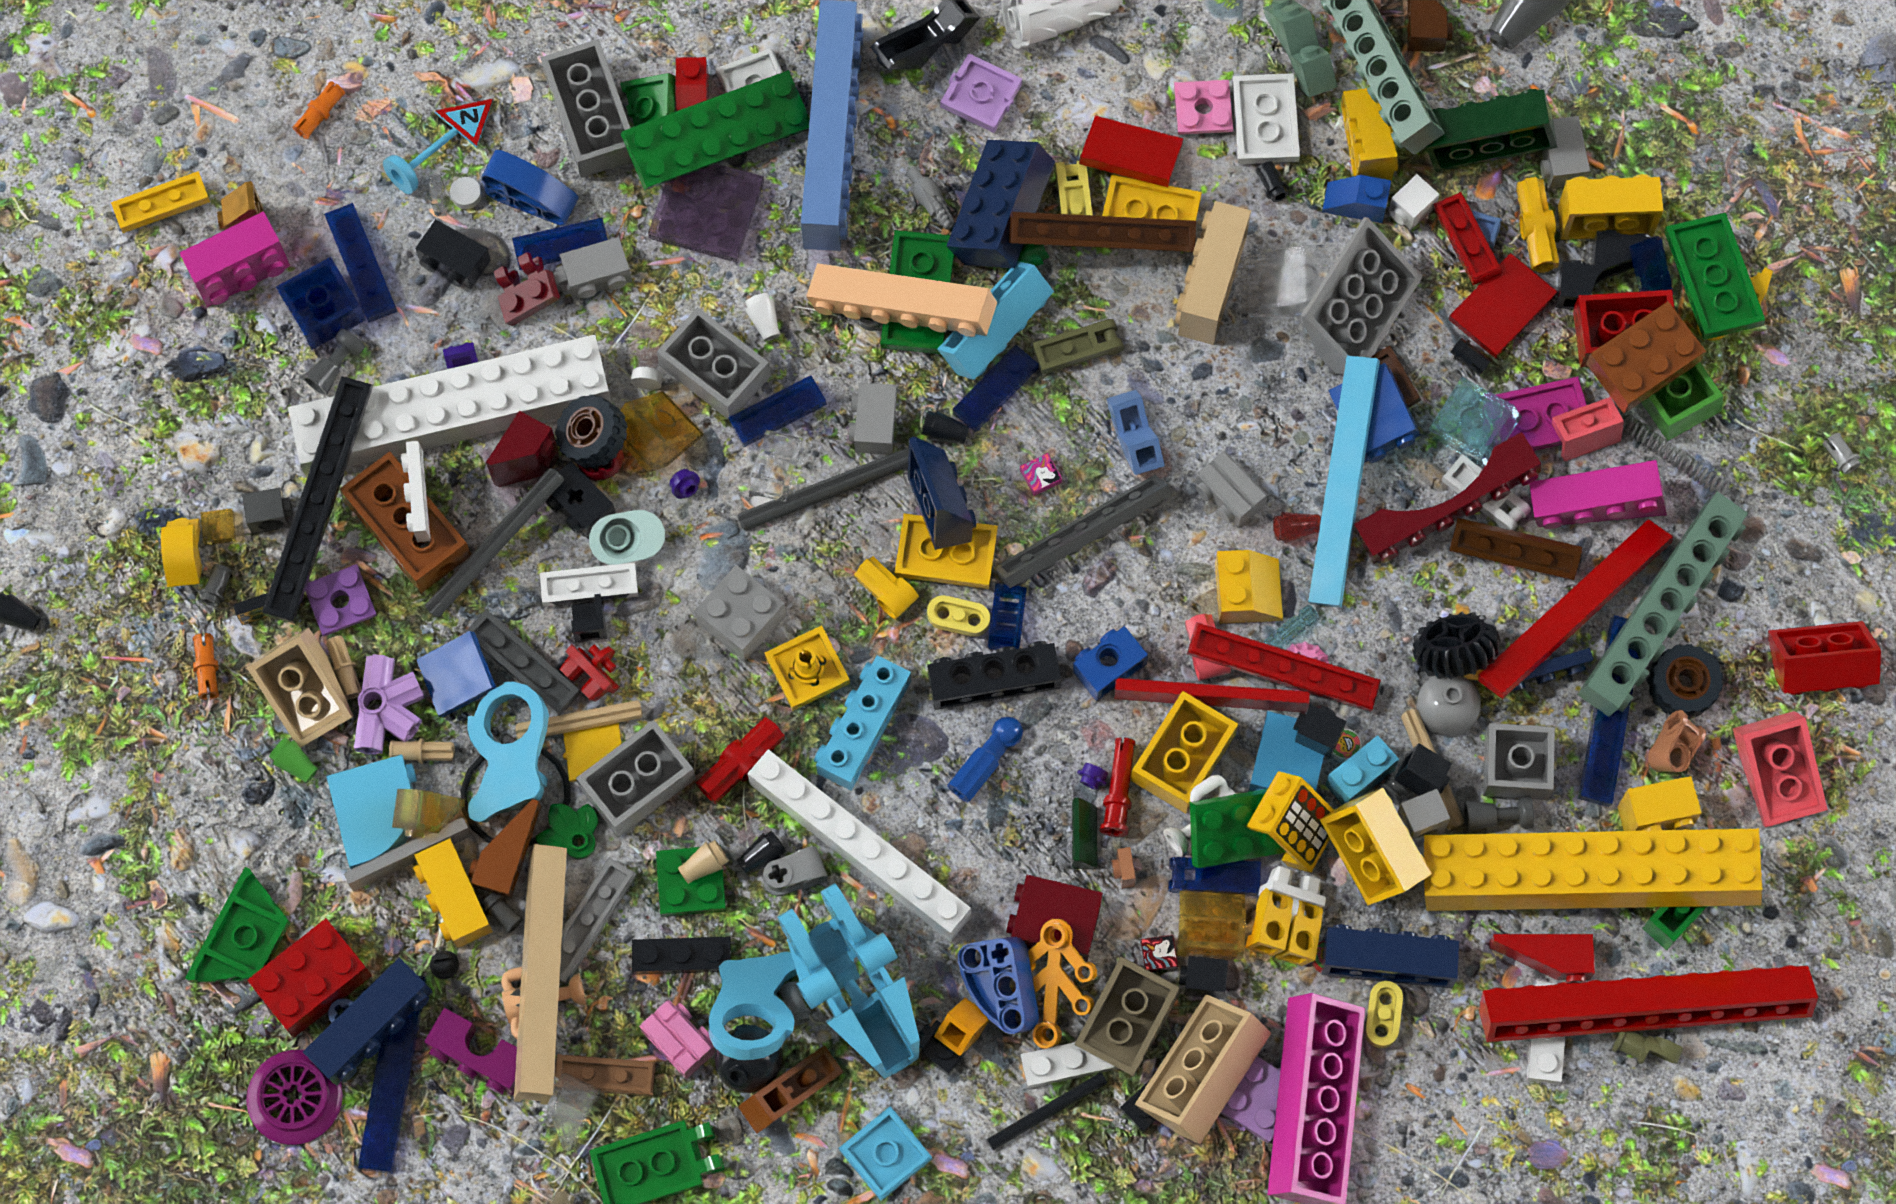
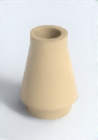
[678,840,729,884]

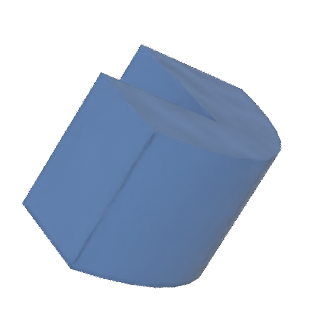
[1106,390,1165,475]

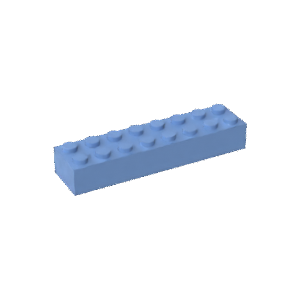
[801,0,864,251]

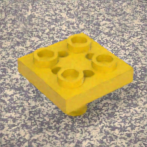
[764,625,850,711]

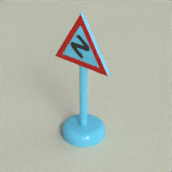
[383,98,493,194]

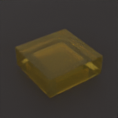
[201,508,236,546]

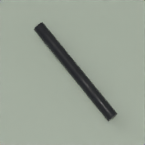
[986,1072,1107,1151]

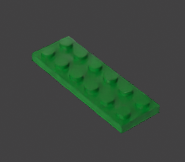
[621,70,810,191]

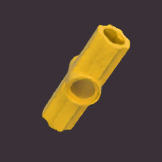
[1516,177,1559,273]

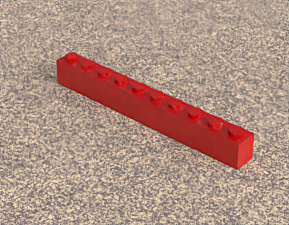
[1479,965,1818,1042]

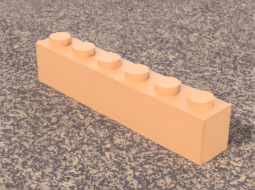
[806,263,997,337]

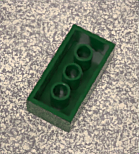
[1426,89,1558,172]

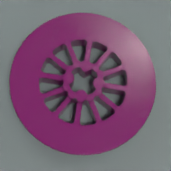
[246,1050,343,1145]

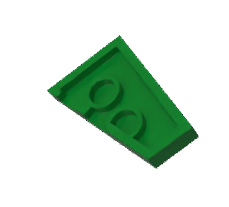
[620,73,676,127]

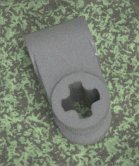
[763,846,828,896]

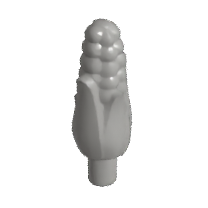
[906,166,955,230]

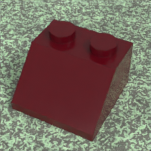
[486,411,559,487]

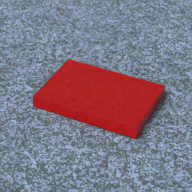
[1079,115,1183,188]
[1448,253,1557,359]

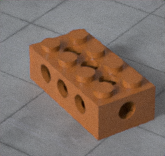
[339,451,471,594]

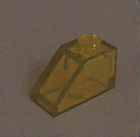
[392,789,465,838]

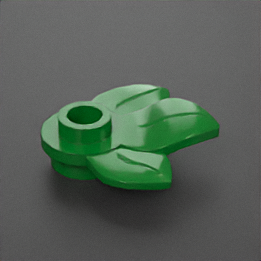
[535,803,598,859]

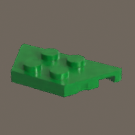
[185,867,290,983]

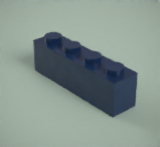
[1321,924,1459,989]
[303,957,433,1086]

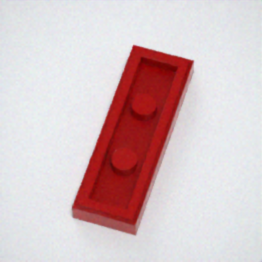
[1433,192,1501,285]

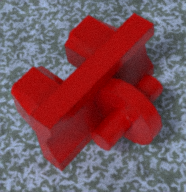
[560,644,620,702]

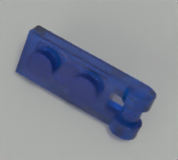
[1168,857,1261,896]

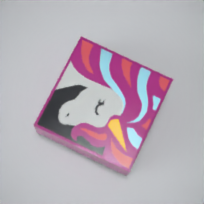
[1020,453,1062,496]

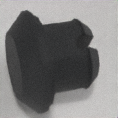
[430,951,459,979]

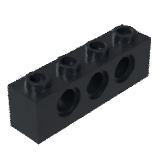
[927,641,1061,710]

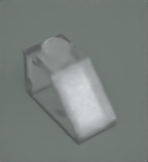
[547,1073,601,1152]

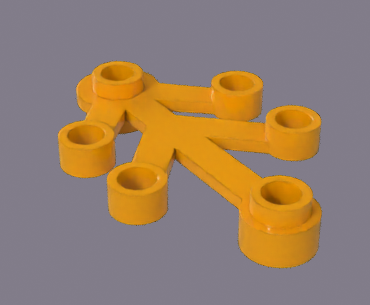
[1013,919,1097,1049]

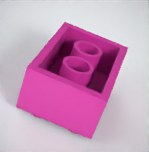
[179,211,290,307]

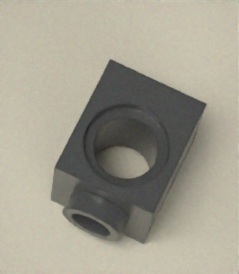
[242,487,293,534]

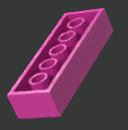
[1267,993,1365,1204]

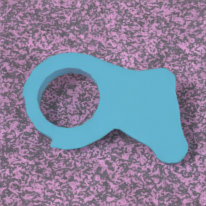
[467,681,549,823]
[709,952,797,1060]

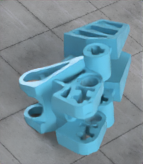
[777,883,920,1079]

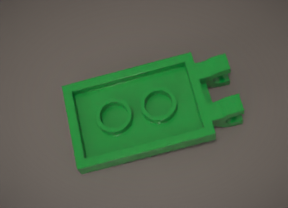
[589,1120,726,1204]

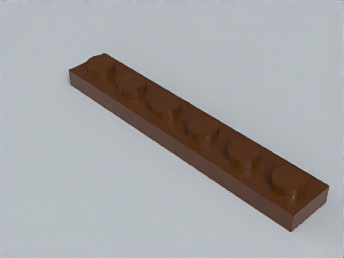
[1009,211,1196,252]

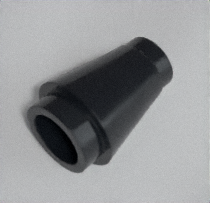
[921,410,969,444]
[0,593,41,632]
[736,830,787,876]

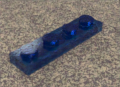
[324,203,397,323]

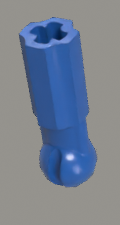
[947,716,1023,803]

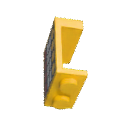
[1247,771,1334,873]

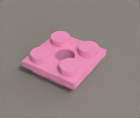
[1174,80,1233,135]

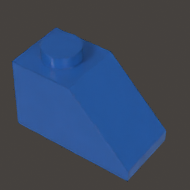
[1322,175,1391,223]

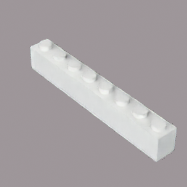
[747,749,971,942]

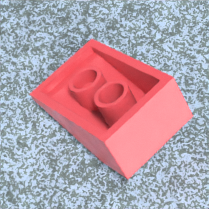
[1733,711,1828,828]

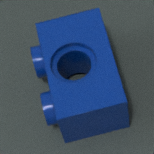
[1073,626,1148,702]

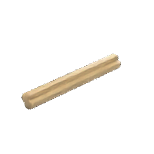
[515,700,643,739]
[1401,709,1464,830]

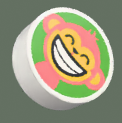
[1332,729,1362,763]

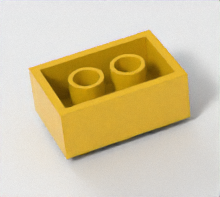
[1558,174,1663,240]
[1131,691,1238,814]
[1320,788,1432,905]

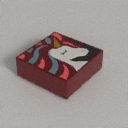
[1140,935,1178,972]

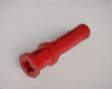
[1099,737,1136,837]

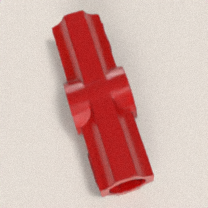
[696,717,785,804]

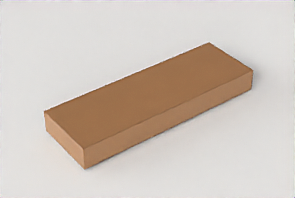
[554,1054,657,1097]

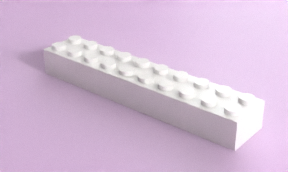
[288,335,612,478]

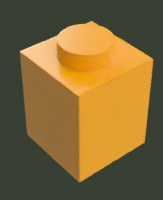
[934,997,989,1056]

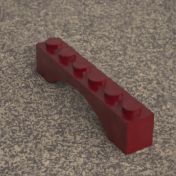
[1354,432,1541,564]

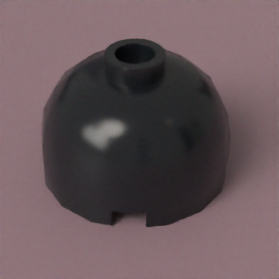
[714,1024,784,1093]

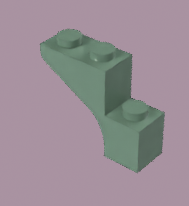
[1263,0,1338,97]

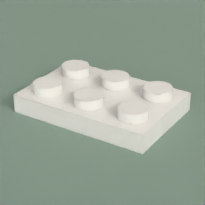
[1232,73,1300,164]

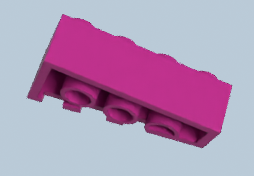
[1529,460,1667,529]

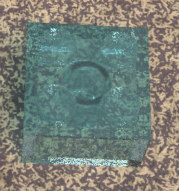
[1428,377,1522,467]

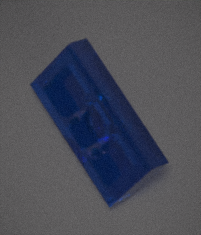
[1629,236,1674,295]

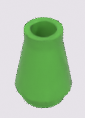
[269,737,319,783]

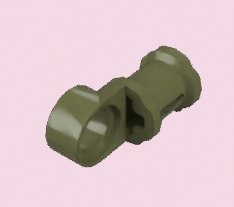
[1611,1031,1684,1064]

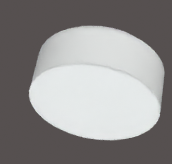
[450,177,482,209]
[631,367,663,390]

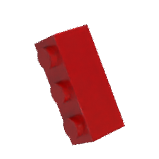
[1768,621,1881,695]

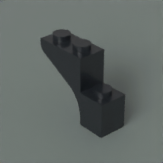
[870,0,980,69]
[1556,230,1659,310]

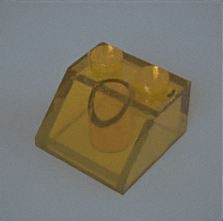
[620,391,704,472]

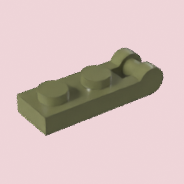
[1032,319,1125,375]

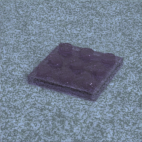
[648,164,764,263]

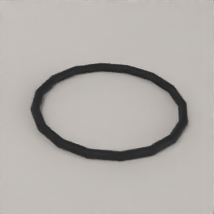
[460,742,571,847]

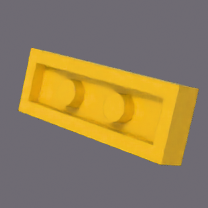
[111,171,210,233]

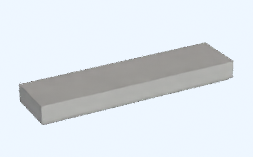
[344,817,472,892]
[560,857,637,985]

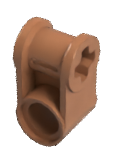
[1648,710,1706,772]

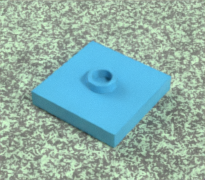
[838,1106,933,1201]

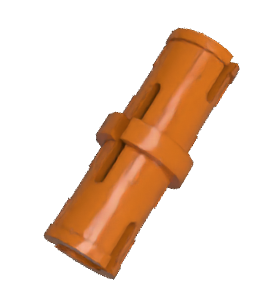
[292,81,345,139]
[192,633,219,700]

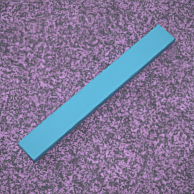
[1308,356,1380,608]

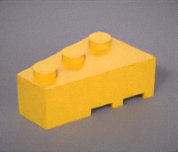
[1340,88,1398,182]

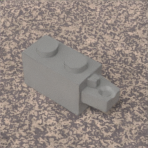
[553,237,632,299]

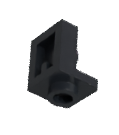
[919,1020,969,1076]

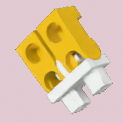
[1245,866,1326,966]

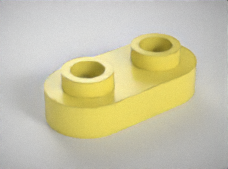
[927,595,990,637]
[1365,981,1403,1048]

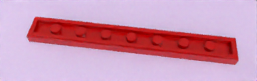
[1478,519,1673,699]

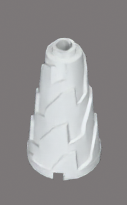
[1001,0,1123,49]

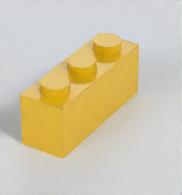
[413,838,493,948]

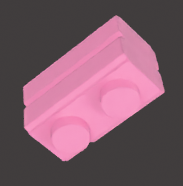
[639,1000,715,1079]

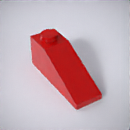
[676,57,709,111]
[1489,934,1595,984]

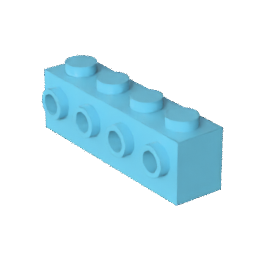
[937,261,1054,380]
[814,655,912,791]

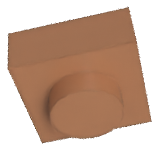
[1111,847,1136,888]

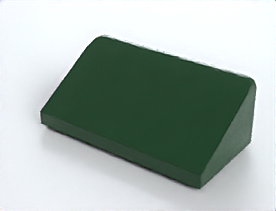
[1072,798,1098,869]

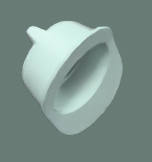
[589,510,665,565]

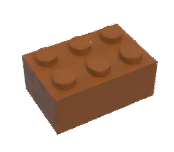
[1586,301,1706,414]

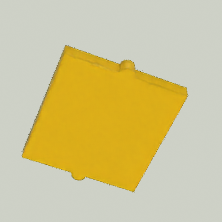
[563,723,622,782]

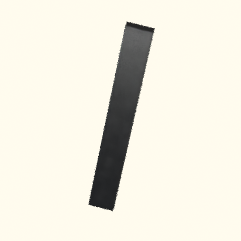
[262,376,373,624]

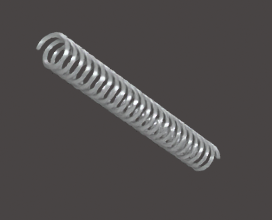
[1617,407,1735,497]

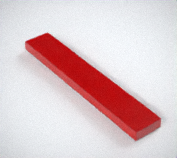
[1186,622,1381,712]
[1114,678,1310,713]

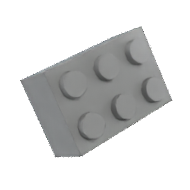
[657,307,771,421]
[576,720,696,838]

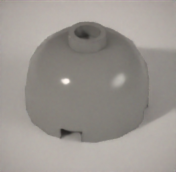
[1416,675,1481,738]

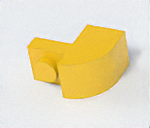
[161,518,202,587]

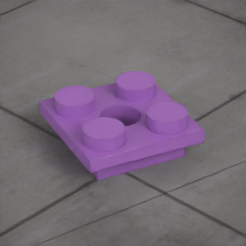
[305,564,377,637]

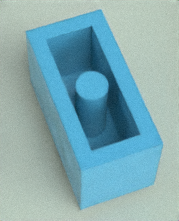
[1325,735,1399,805]

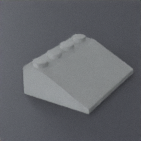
[1301,217,1422,374]

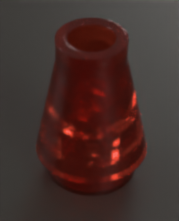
[1273,512,1321,543]

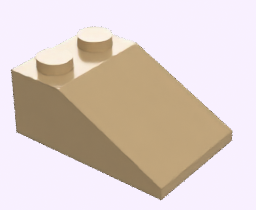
[246,627,353,748]

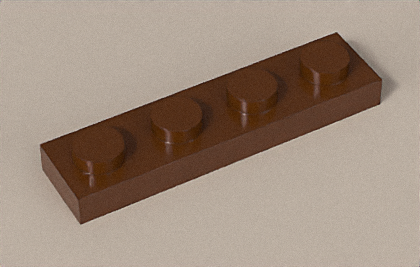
[1449,517,1582,580]

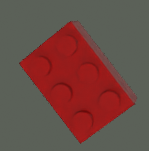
[1573,290,1675,368]
[247,918,372,1038]

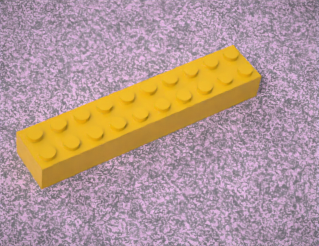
[1424,828,1762,911]

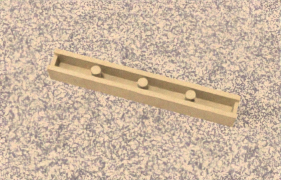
[514,844,567,1105]

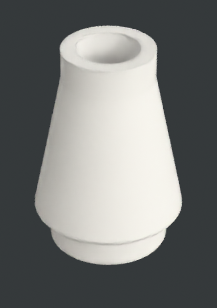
[745,293,781,342]

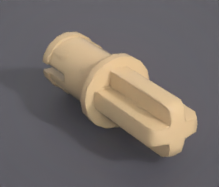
[326,636,362,700]
[389,738,455,764]

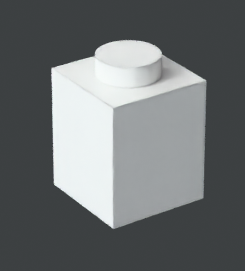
[1388,174,1439,231]

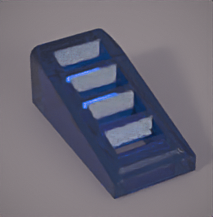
[987,583,1027,650]

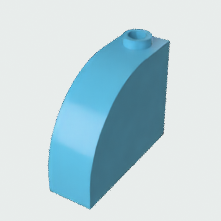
[326,755,417,869]

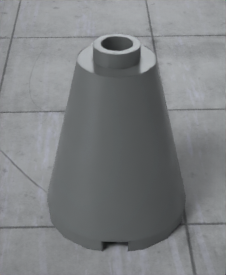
[1489,0,1570,50]

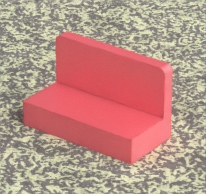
[1552,397,1624,461]

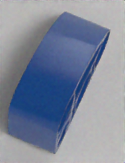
[481,150,579,226]
[958,937,1039,1034]

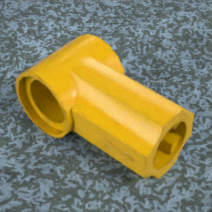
[854,556,919,620]

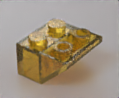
[1176,891,1246,960]

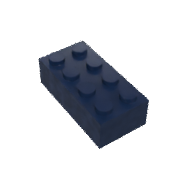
[947,140,1055,269]

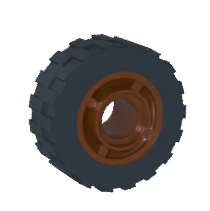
[555,395,628,468]
[1647,644,1723,719]

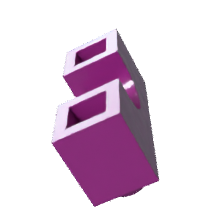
[424,1008,517,1095]

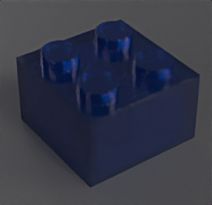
[276,257,366,350]

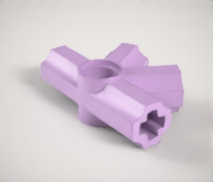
[354,654,425,755]

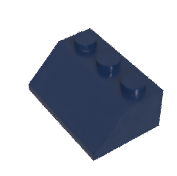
[908,437,976,550]

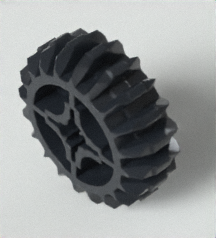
[1412,612,1500,680]

